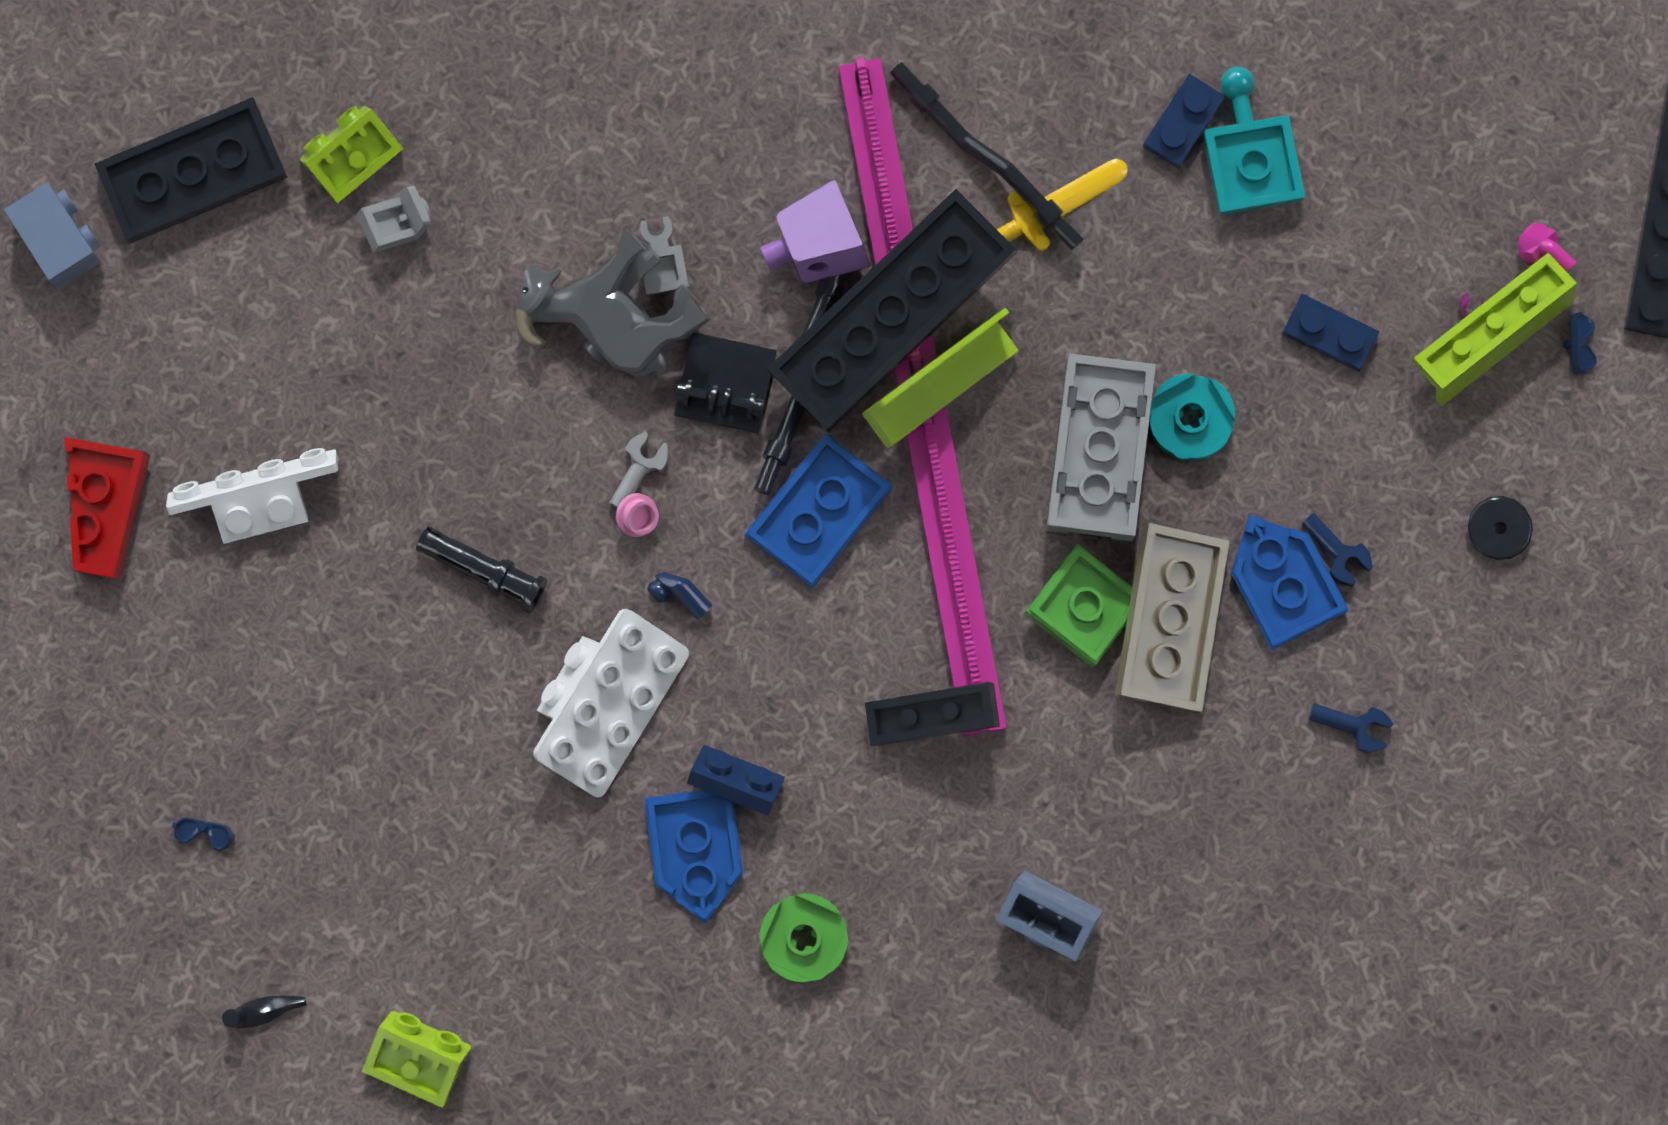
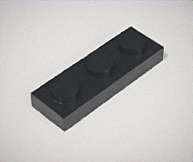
[865,682,1000,746]

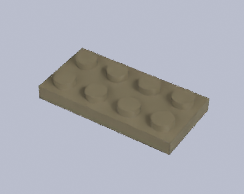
[1115,523,1230,713]

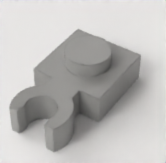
[640,216,690,296]

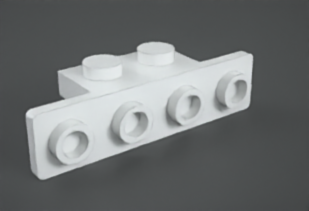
[166,448,338,544]

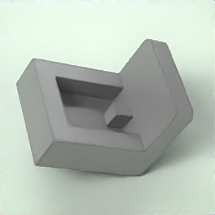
[356,186,431,253]

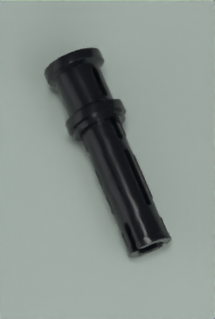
[416,526,547,613]

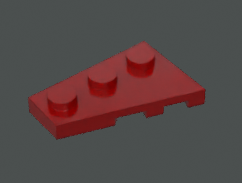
[64,437,150,581]

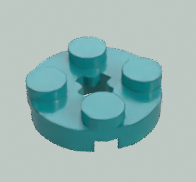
[1148,373,1235,461]

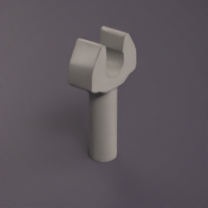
[609,432,669,508]

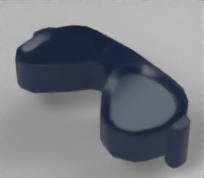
[1563,312,1597,374]
[172,817,235,851]

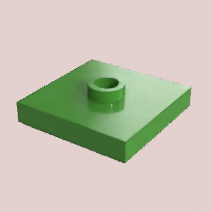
[1023,544,1132,667]

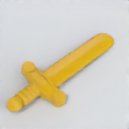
[997,159,1128,251]

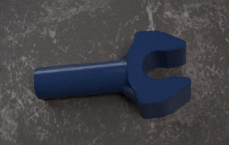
[1302,513,1373,586]
[1309,703,1393,753]

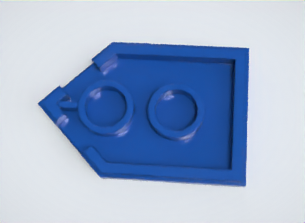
[1231,515,1349,651]
[644,790,744,923]

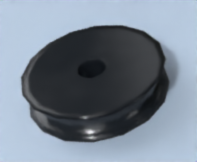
[1468,496,1533,560]

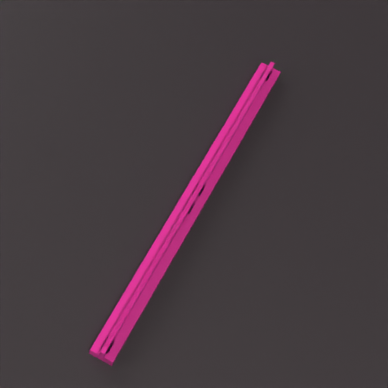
[839,57,1007,737]

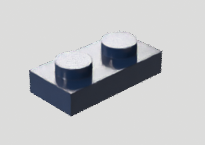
[1143,73,1225,169]
[1282,294,1380,372]
[687,745,785,816]

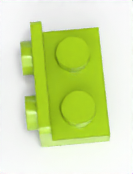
[299,106,403,203]
[362,1011,471,1108]

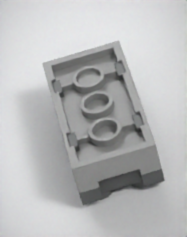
[1045,353,1156,544]

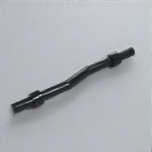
[890,62,1084,251]
[754,273,846,495]

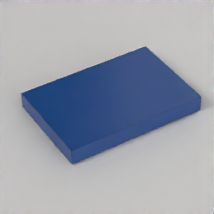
[744,433,893,589]

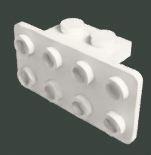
[533,609,689,797]

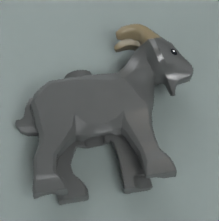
[516,229,711,377]

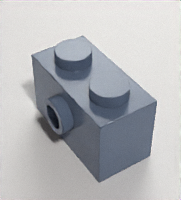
[4,182,102,290]
[996,870,1103,961]

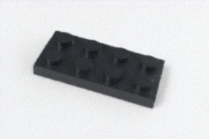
[94,97,288,244]

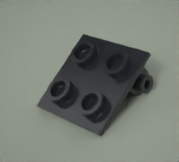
[674,332,777,434]

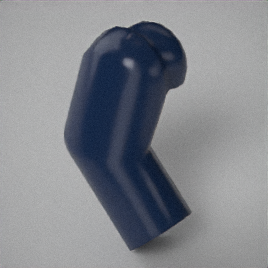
[647,572,712,619]

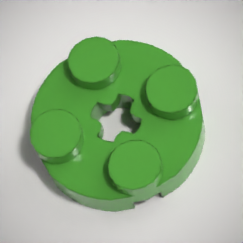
[759,893,848,983]

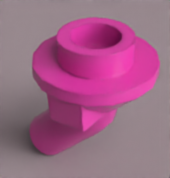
[1518,223,1577,273]

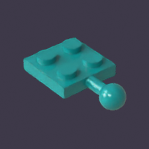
[1203,66,1305,216]

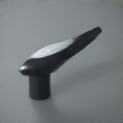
[222,996,307,1028]

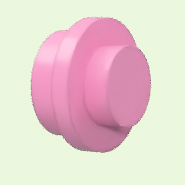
[616,493,659,537]

